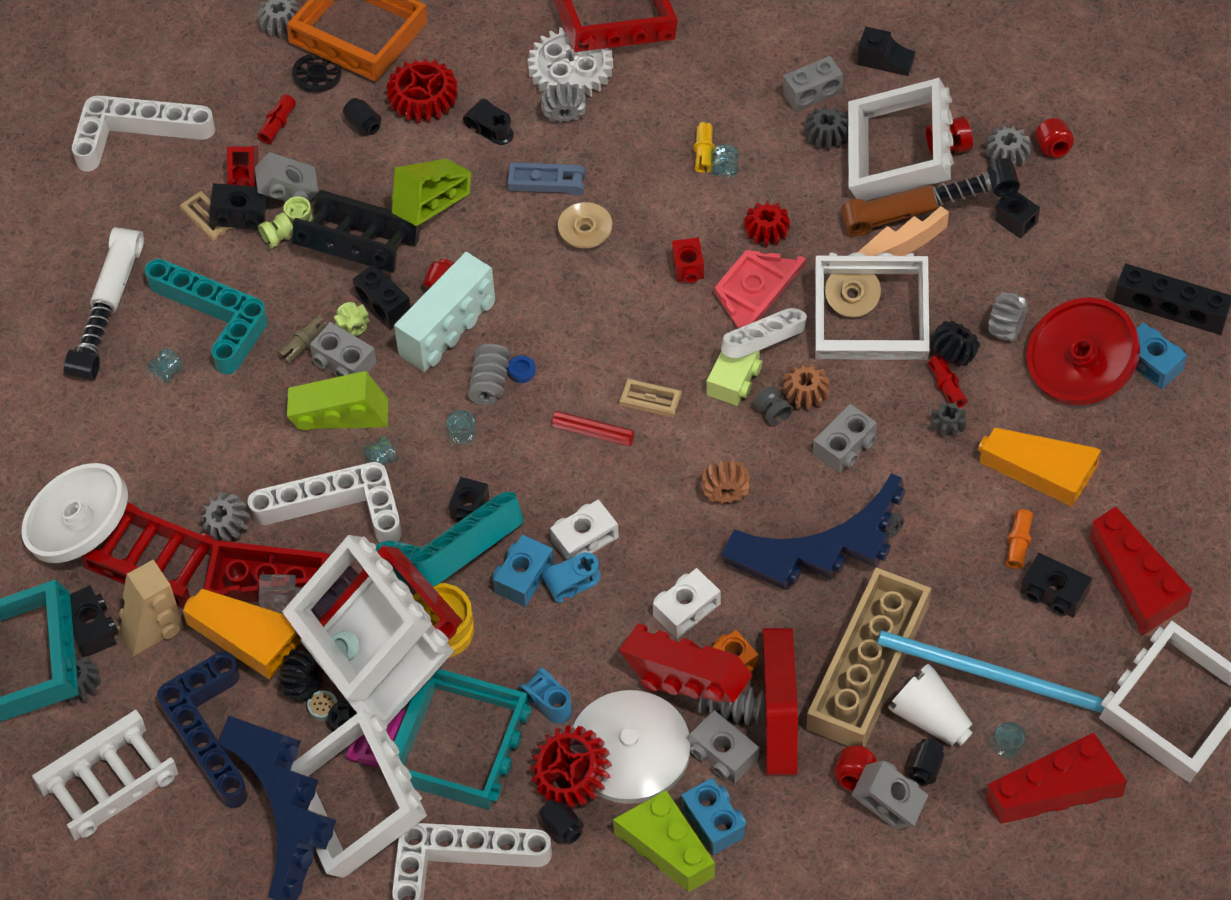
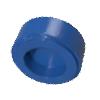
[507,356,536,383]

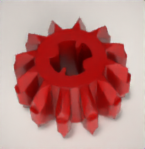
[744,200,790,248]

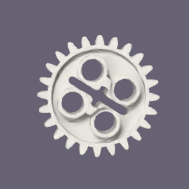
[528,27,613,97]

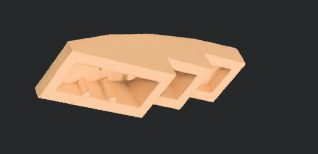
[857,206,949,256]

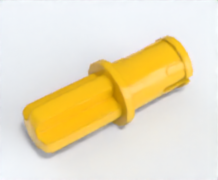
[693,122,715,173]

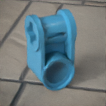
[542,552,601,603]
[517,667,573,724]

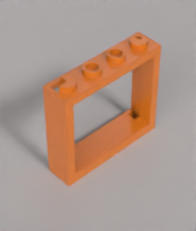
[287,0,427,82]

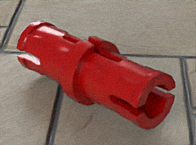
[257,94,297,144]
[928,355,968,408]

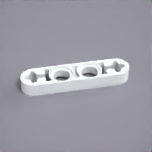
[721,308,807,358]

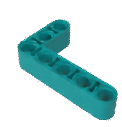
[145,259,268,375]
[375,492,524,587]

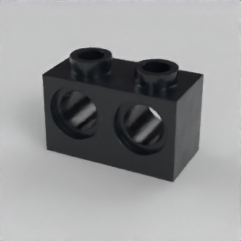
[353,264,411,330]

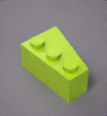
[287,371,388,430]

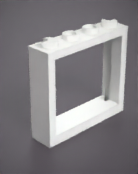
[848,78,954,201]
[815,253,929,360]
[282,535,432,701]
[1099,621,1231,783]
[291,710,427,878]

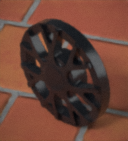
[292,53,342,92]

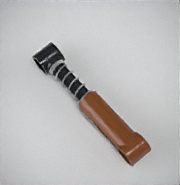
[841,158,1020,237]

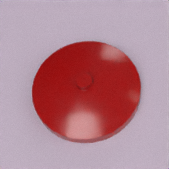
[1026,297,1140,405]

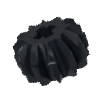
[930,320,980,367]
[278,649,324,700]

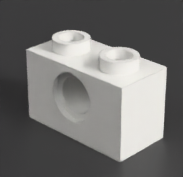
[550,499,619,560]
[653,568,721,639]

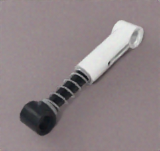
[64,227,144,381]

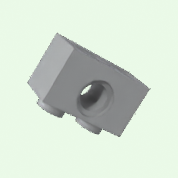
[255,152,318,202]
[689,710,759,784]
[851,760,928,829]

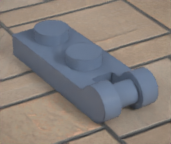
[508,162,586,195]

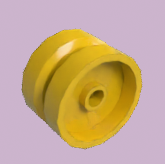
[413,583,474,658]

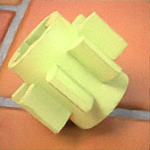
[334,302,370,336]

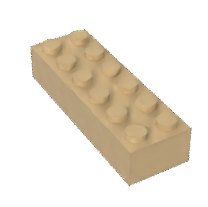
[806,568,931,747]

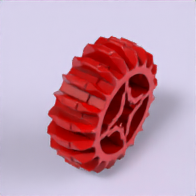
[386,57,458,124]
[529,725,612,808]

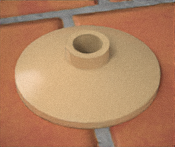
[558,202,612,248]
[825,274,881,318]

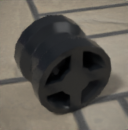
[328,701,357,732]

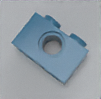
[1135,322,1187,390]
[492,535,554,607]

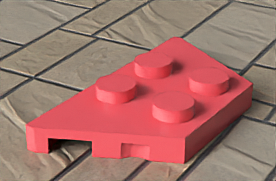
[715,250,806,328]

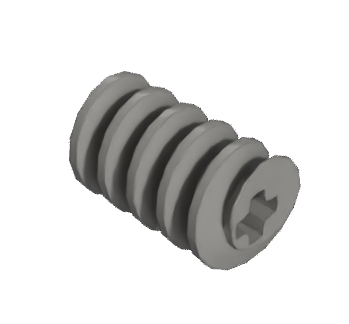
[468,344,510,405]
[698,687,765,726]

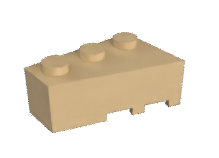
[117,560,184,656]

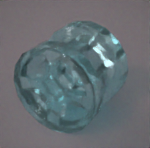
[711,144,738,177]
[147,348,184,383]
[447,410,477,445]
[363,436,398,466]
[993,722,1025,759]

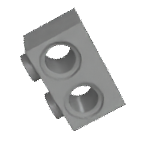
[783,56,843,113]
[310,322,377,377]
[813,404,877,473]

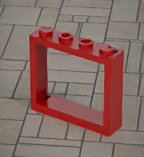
[553,0,678,52]
[319,545,463,640]

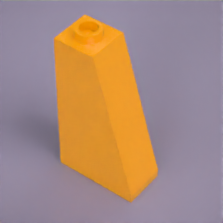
[978,427,1101,507]
[183,589,302,679]

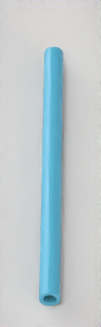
[877,630,1105,713]

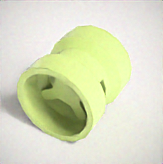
[284,196,313,225]
[258,212,293,249]

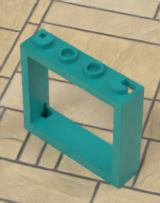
[0,580,78,722]
[394,669,532,810]

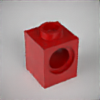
[672,237,704,283]

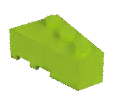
[392,158,471,226]
[613,790,715,892]

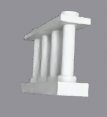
[32,710,178,841]

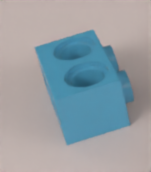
[681,778,747,855]

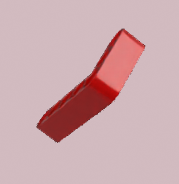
[763,628,798,775]

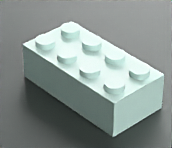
[394,252,495,372]

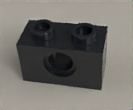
[210,183,267,230]
[1020,552,1092,618]
[70,585,118,658]

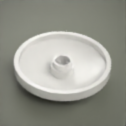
[22,463,128,563]
[570,690,691,804]

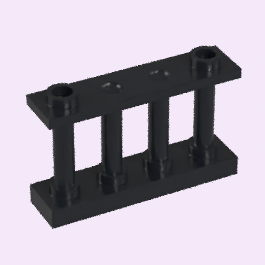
[292,190,420,273]

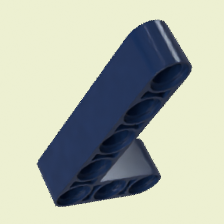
[157,652,248,808]

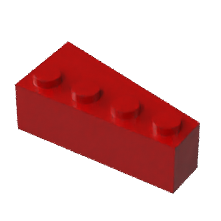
[1090,507,1192,636]
[204,540,330,603]
[619,623,752,703]
[986,732,1127,824]

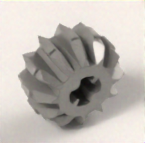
[257,0,300,38]
[541,82,586,123]
[985,125,1031,167]
[988,292,1028,341]
[199,492,251,542]

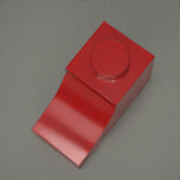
[227,145,259,187]

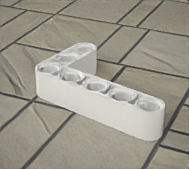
[72,96,215,172]
[248,462,402,543]
[392,823,552,900]

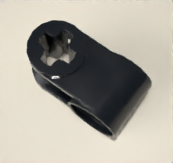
[463,98,514,145]

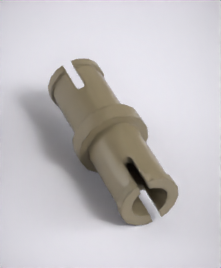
[277,315,328,365]

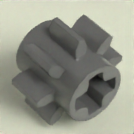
[931,402,966,438]

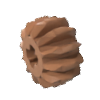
[782,362,830,411]
[701,459,751,505]

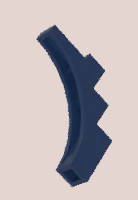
[721,473,906,590]
[218,715,336,900]

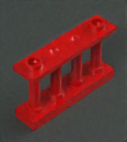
[81,503,215,609]

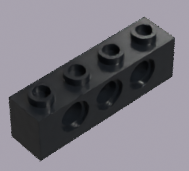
[1113,263,1231,335]

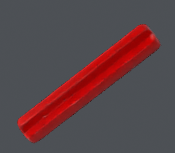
[552,411,634,446]

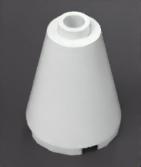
[888,664,973,746]

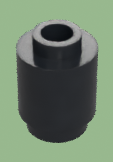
[343,98,381,136]
[907,738,945,786]
[539,798,584,844]

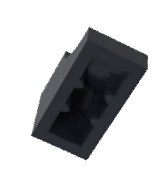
[857,26,916,76]

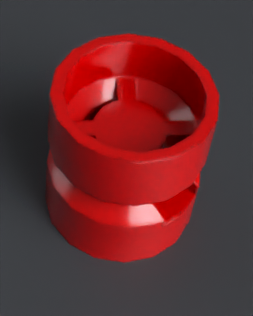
[925,116,973,156]

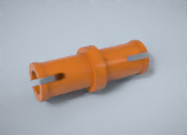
[1006,509,1034,569]

